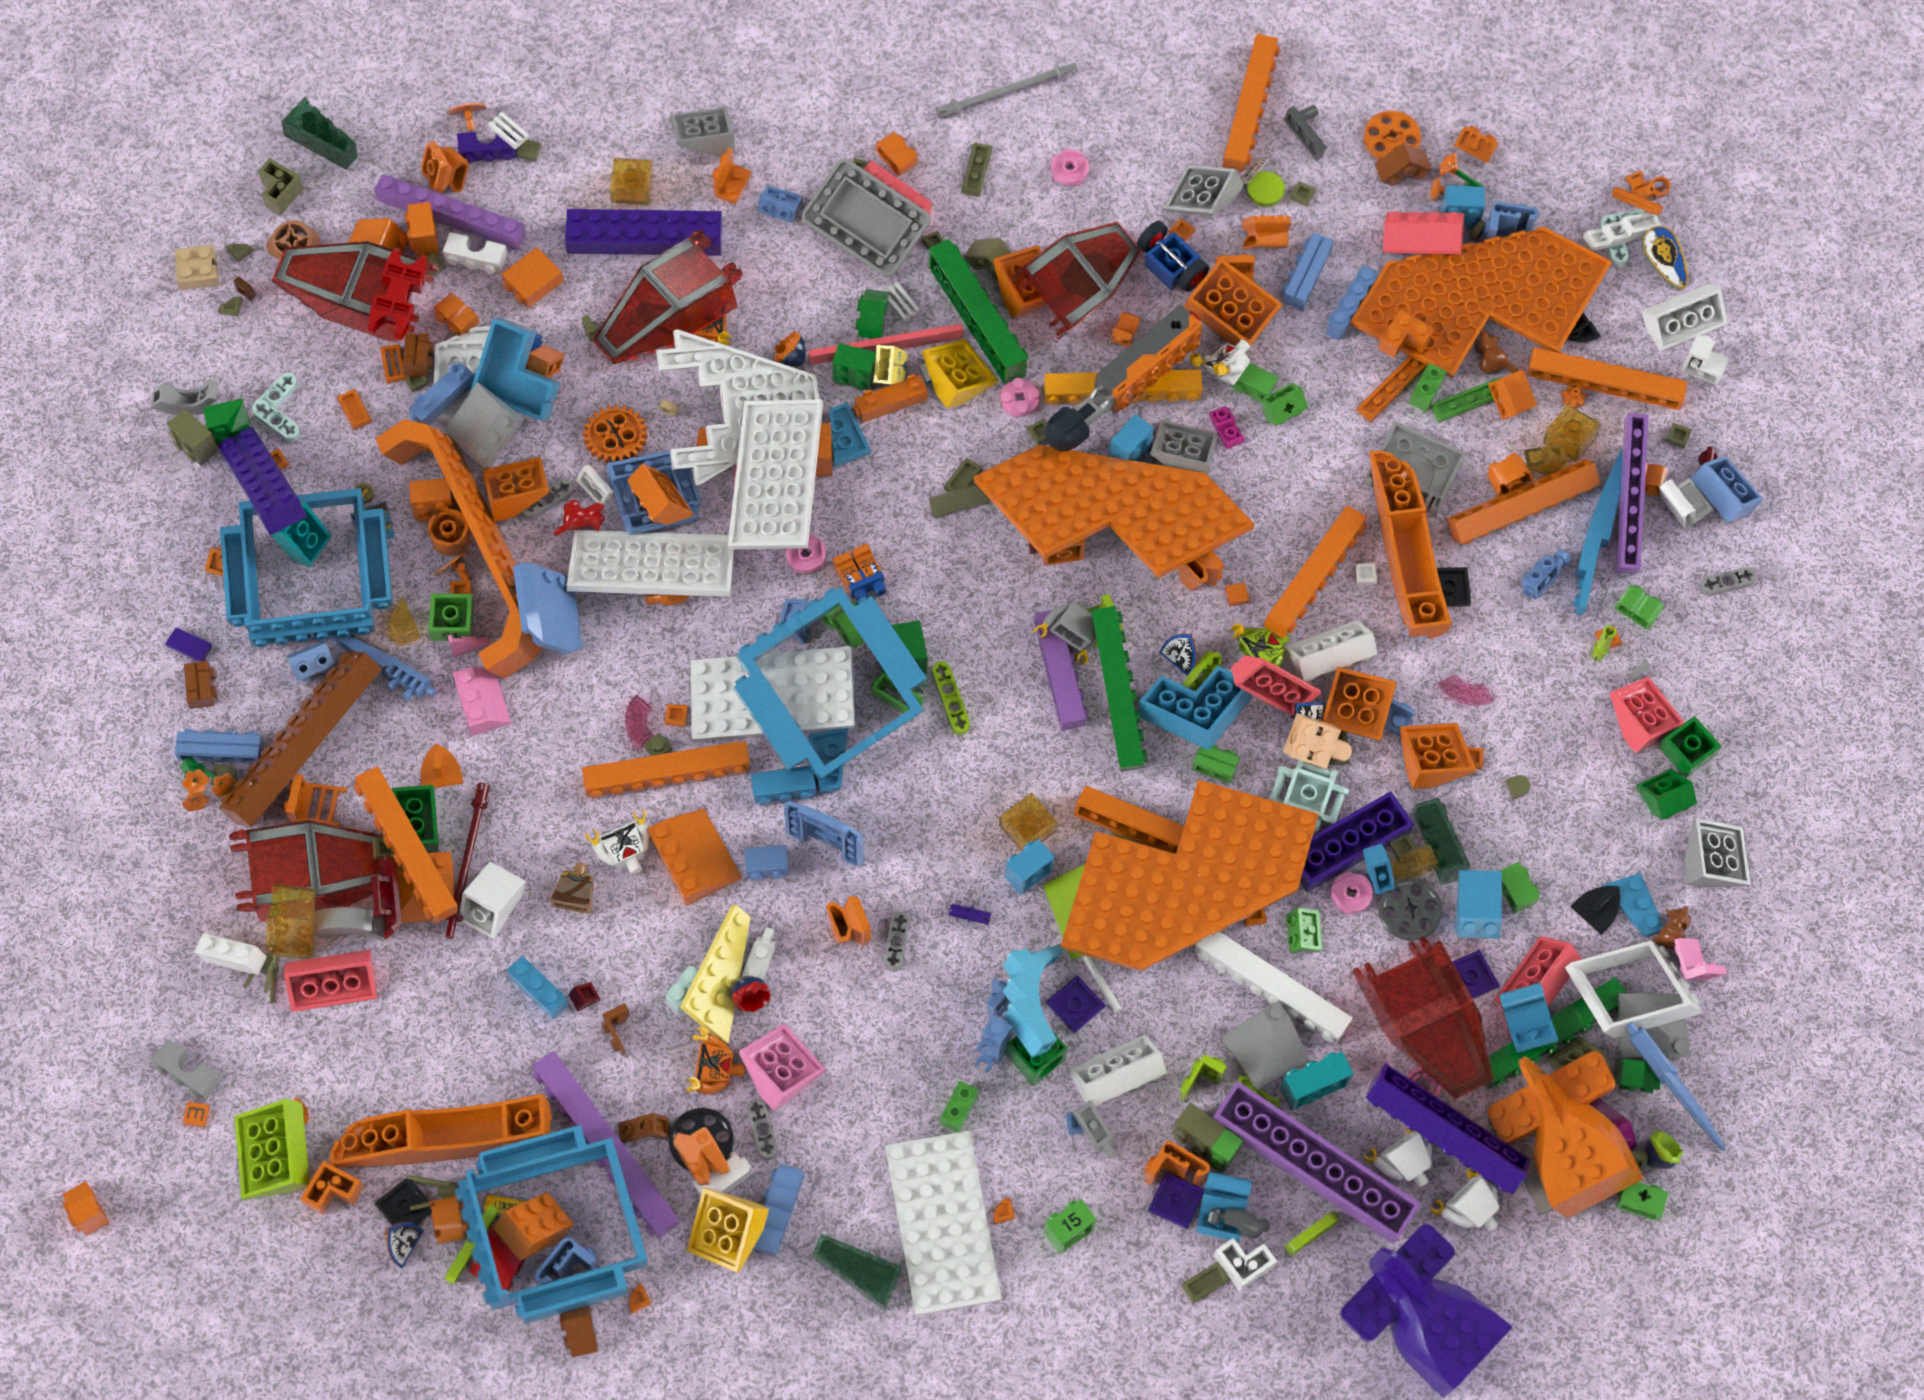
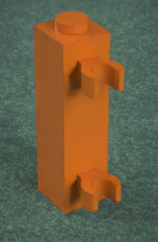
[853,374,928,423]

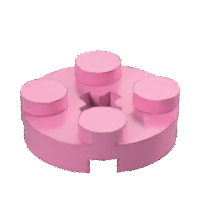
[1051,149,1089,186]
[1001,378,1040,417]
[786,534,826,574]
[1330,872,1373,914]

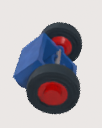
[1137,220,1210,292]

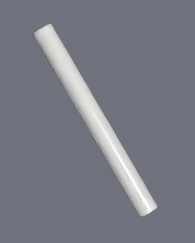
[1082,955,1122,1013]

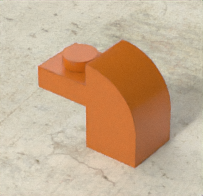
[1112,311,1142,347]

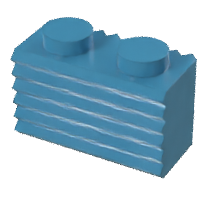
[1363,844,1395,894]

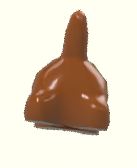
[1474,331,1519,374]
[1651,906,1691,951]

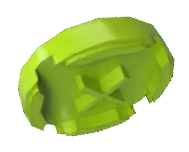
[1246,171,1285,207]

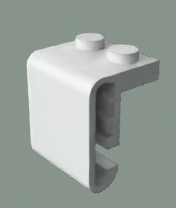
[1660,478,1713,529]

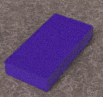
[165,627,212,662]

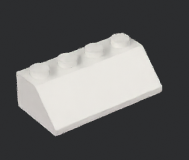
[1642,284,1728,351]
[1284,620,1378,681]
[1069,1035,1167,1107]

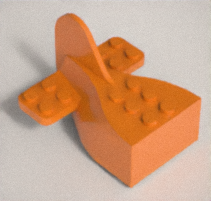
[1488,1051,1644,1219]

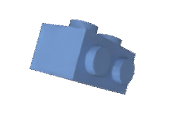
[286,640,336,682]
[744,845,789,881]

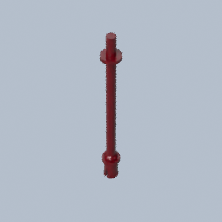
[445,782,490,939]

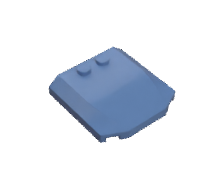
[606,451,701,535]
[513,563,583,655]
[784,801,864,868]

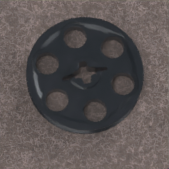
[669,1108,734,1171]

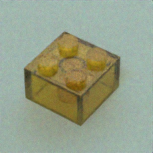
[610,158,653,205]
[1543,404,1601,462]
[999,792,1058,852]

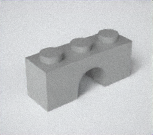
[152,1039,222,1100]

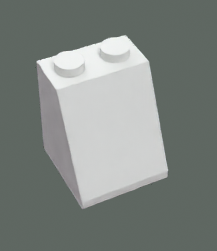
[459,862,526,939]

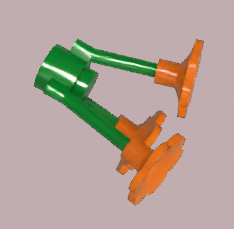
[1430,153,1483,201]
[181,758,235,811]

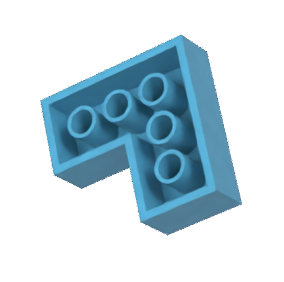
[1139,666,1252,750]

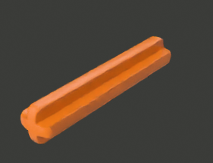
[1612,187,1663,216]

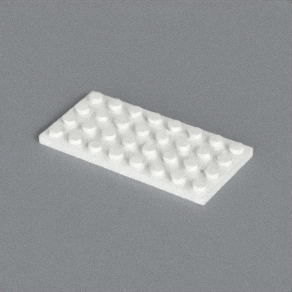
[728,399,823,549]
[567,530,735,597]
[690,646,855,741]
[885,1131,1002,1316]

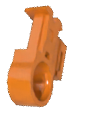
[1625,170,1671,199]

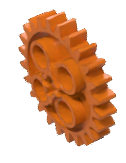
[583,404,648,464]

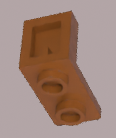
[601,1003,630,1056]
[619,1113,670,1144]

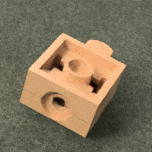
[1283,713,1352,769]

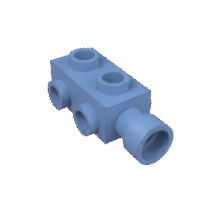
[1521,549,1571,599]

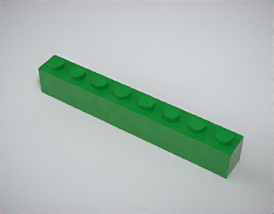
[1091,606,1148,772]
[1481,977,1627,1089]

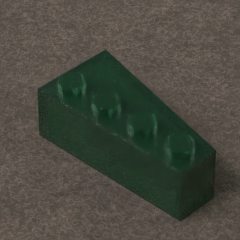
[1413,798,1471,886]
[813,1233,903,1313]

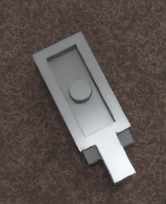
[1072,1100,1117,1160]

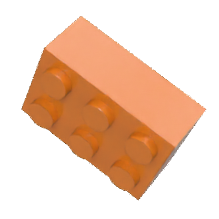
[493,1192,574,1260]

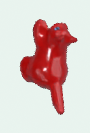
[553,500,605,536]

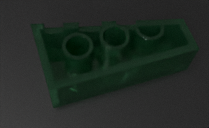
[282,97,358,170]

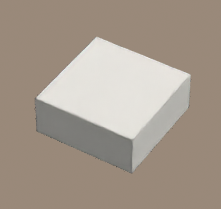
[1355,563,1377,585]

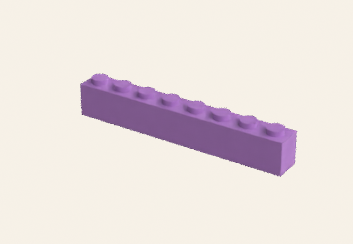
[374,174,526,250]
[1616,413,1649,575]

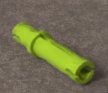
[1591,625,1617,661]

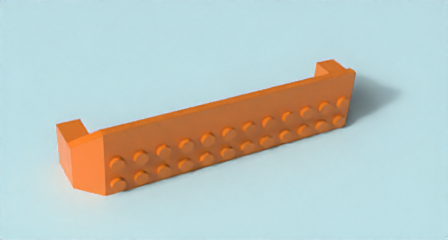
[375,419,543,679]

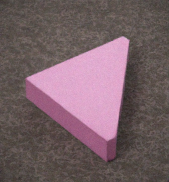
[448,635,490,657]

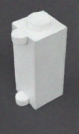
[691,1151,751,1196]

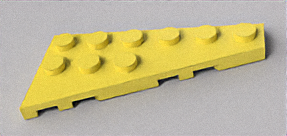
[680,905,751,1044]

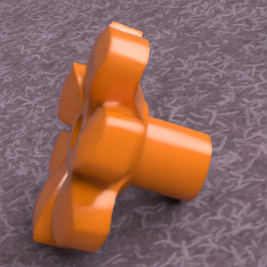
[1561,385,1586,409]

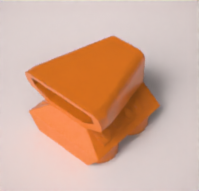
[421,140,469,194]
[1241,215,1291,250]
[1178,551,1224,591]
[826,896,872,946]
[673,1127,730,1185]

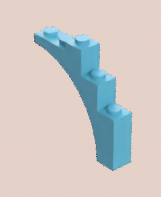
[1003,944,1065,1057]

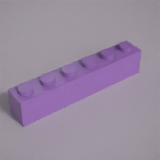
[1034,610,1089,731]

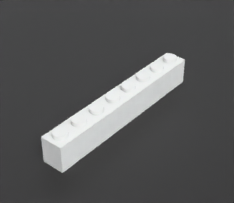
[1194,932,1353,1044]

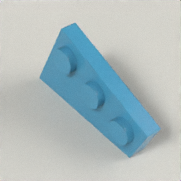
[829,402,871,468]
[808,728,848,794]
[1601,873,1664,938]

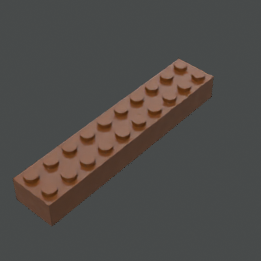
[218,651,382,827]

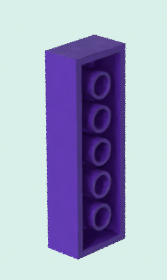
[1300,791,1414,893]

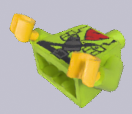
[1229,623,1290,668]

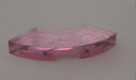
[1438,675,1494,706]
[625,694,652,750]

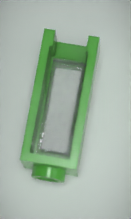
[871,672,924,720]

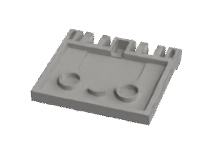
[1363,421,1467,516]

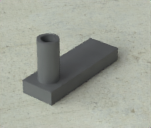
[1284,105,1327,161]

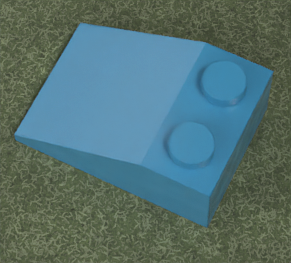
[1454,869,1502,939]

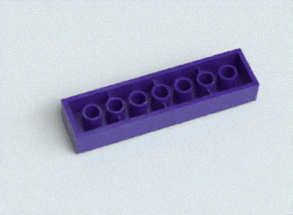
[565,209,723,256]
[217,427,307,535]
[1365,1063,1531,1195]

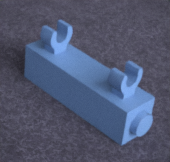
[408,362,475,425]
[975,1014,1012,1073]

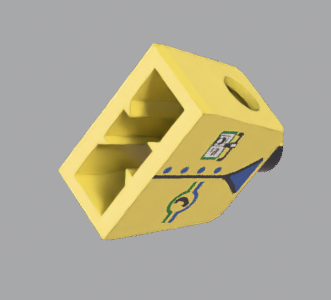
[873,345,908,384]

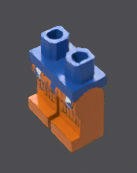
[833,543,886,601]

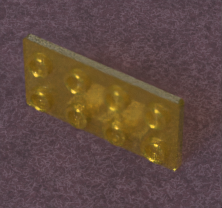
[266,884,316,959]

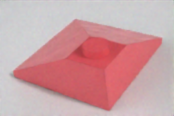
[1610,677,1685,753]

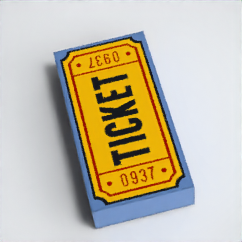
[481,1192,529,1218]

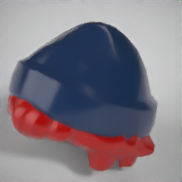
[729,976,771,1013]

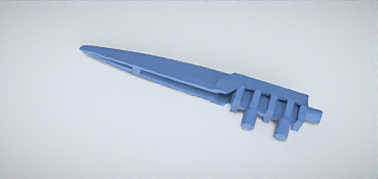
[329,636,437,701]
[1626,1022,1725,1151]

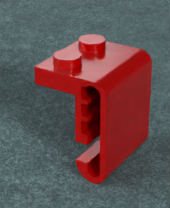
[468,1225,526,1293]

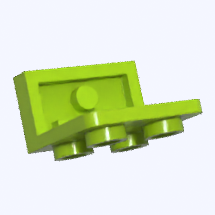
[1179,1054,1227,1102]

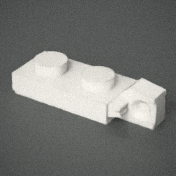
[741,927,776,981]

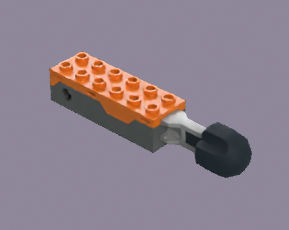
[1044,304,1203,451]

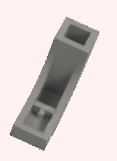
[151,380,219,415]
[308,907,385,940]

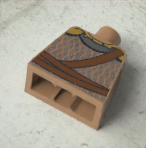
[550,862,594,914]

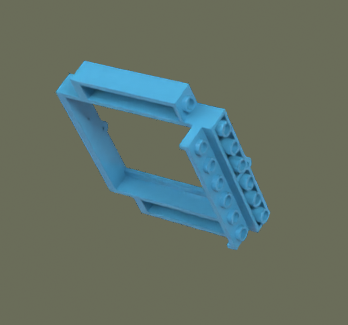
[220,488,394,648]
[733,587,927,780]
[455,1125,648,1324]

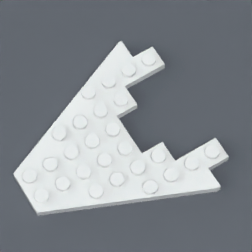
[656,330,819,486]

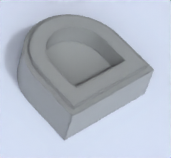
[1628,660,1651,681]

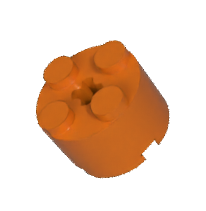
[1487,453,1533,496]
[428,509,471,556]
[429,1196,467,1245]

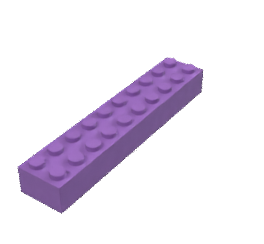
[1213,1081,1421,1245]

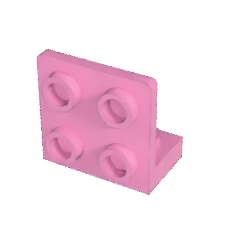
[1675,938,1727,981]

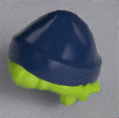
[1644,1130,1683,1169]

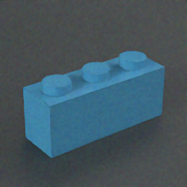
[751,766,816,805]
[507,956,568,1020]

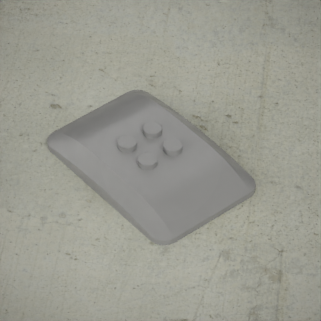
[802,159,931,277]

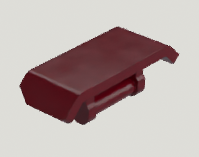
[370,855,402,940]

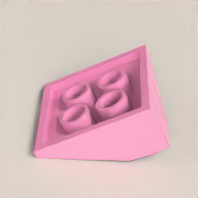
[739,1023,826,1111]

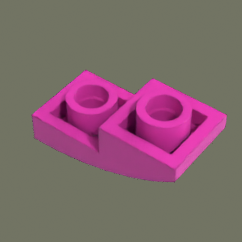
[1209,406,1244,449]

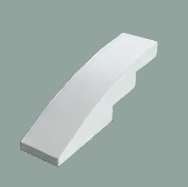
[1583,213,1662,251]

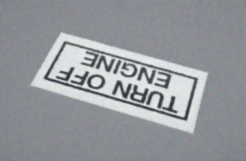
[1240,158,1269,184]

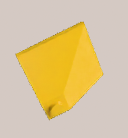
[922,339,999,409]
[686,1188,769,1273]

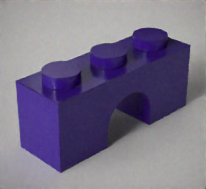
[457,129,517,164]

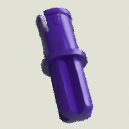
[949,904,992,925]

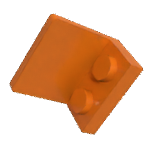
[712,148,751,205]
[1488,370,1537,420]

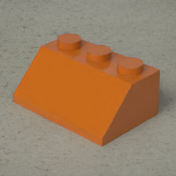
[627,463,694,525]

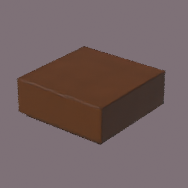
[233,276,256,301]

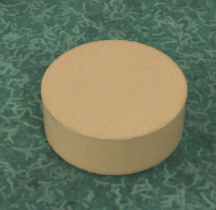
[659,400,680,416]

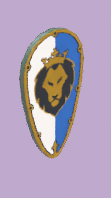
[1642,226,1688,290]

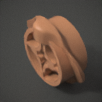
[266,220,320,266]

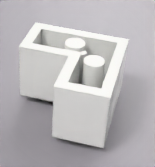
[1681,334,1729,386]
[1213,1238,1277,1292]

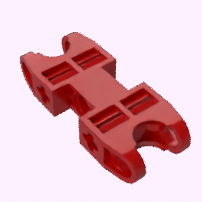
[368,248,427,341]

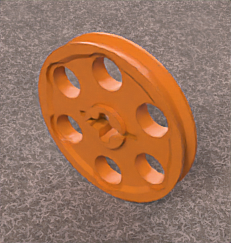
[1364,110,1421,160]

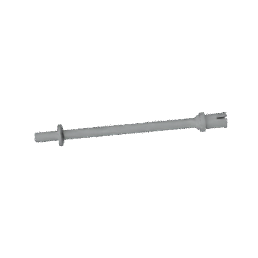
[935,63,1078,119]

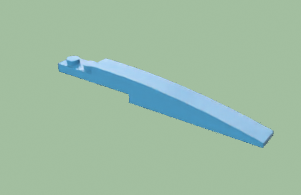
[1573,447,1623,616]

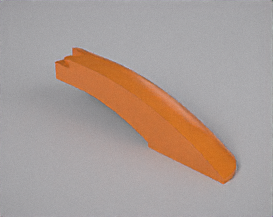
[1369,451,1452,639]
[329,1093,552,1167]

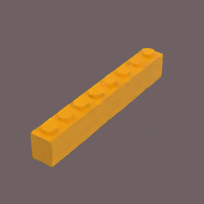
[1044,369,1203,405]

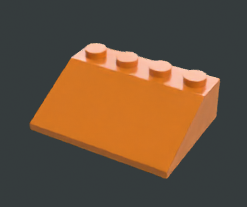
[1184,258,1283,354]
[647,808,742,906]

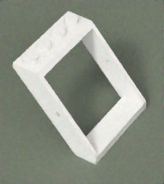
[1565,941,1702,1039]

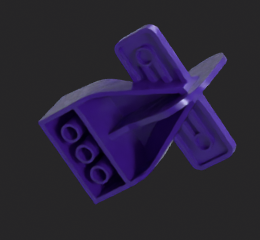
[1340,1224,1513,1398]

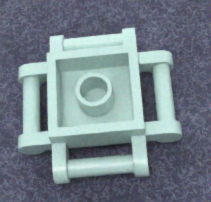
[1267,760,1349,835]

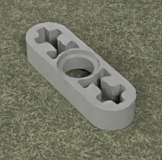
[522,479,574,519]
[1699,567,1757,596]
[884,911,910,972]
[747,1099,778,1160]

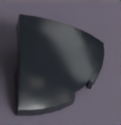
[1567,312,1601,343]

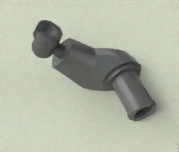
[1208,1208,1270,1238]

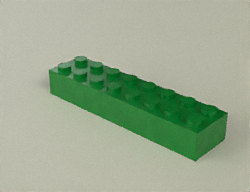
[929,239,1028,385]

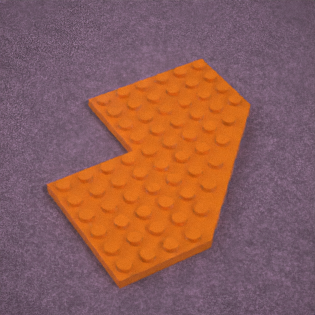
[1350,226,1612,379]
[974,445,1255,578]
[1060,780,1319,972]

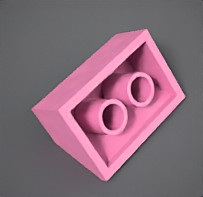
[453,667,512,736]

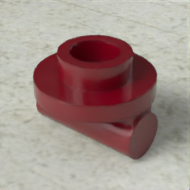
[1698,446,1718,466]

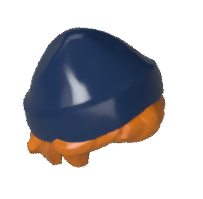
[774,331,806,367]

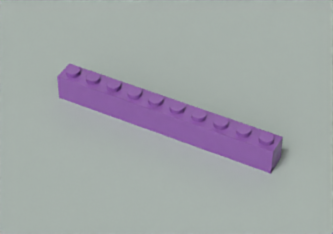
[532,1050,680,1240]

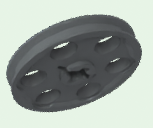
[1379,879,1442,941]

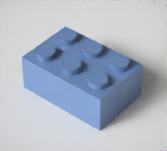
[1690,455,1764,523]

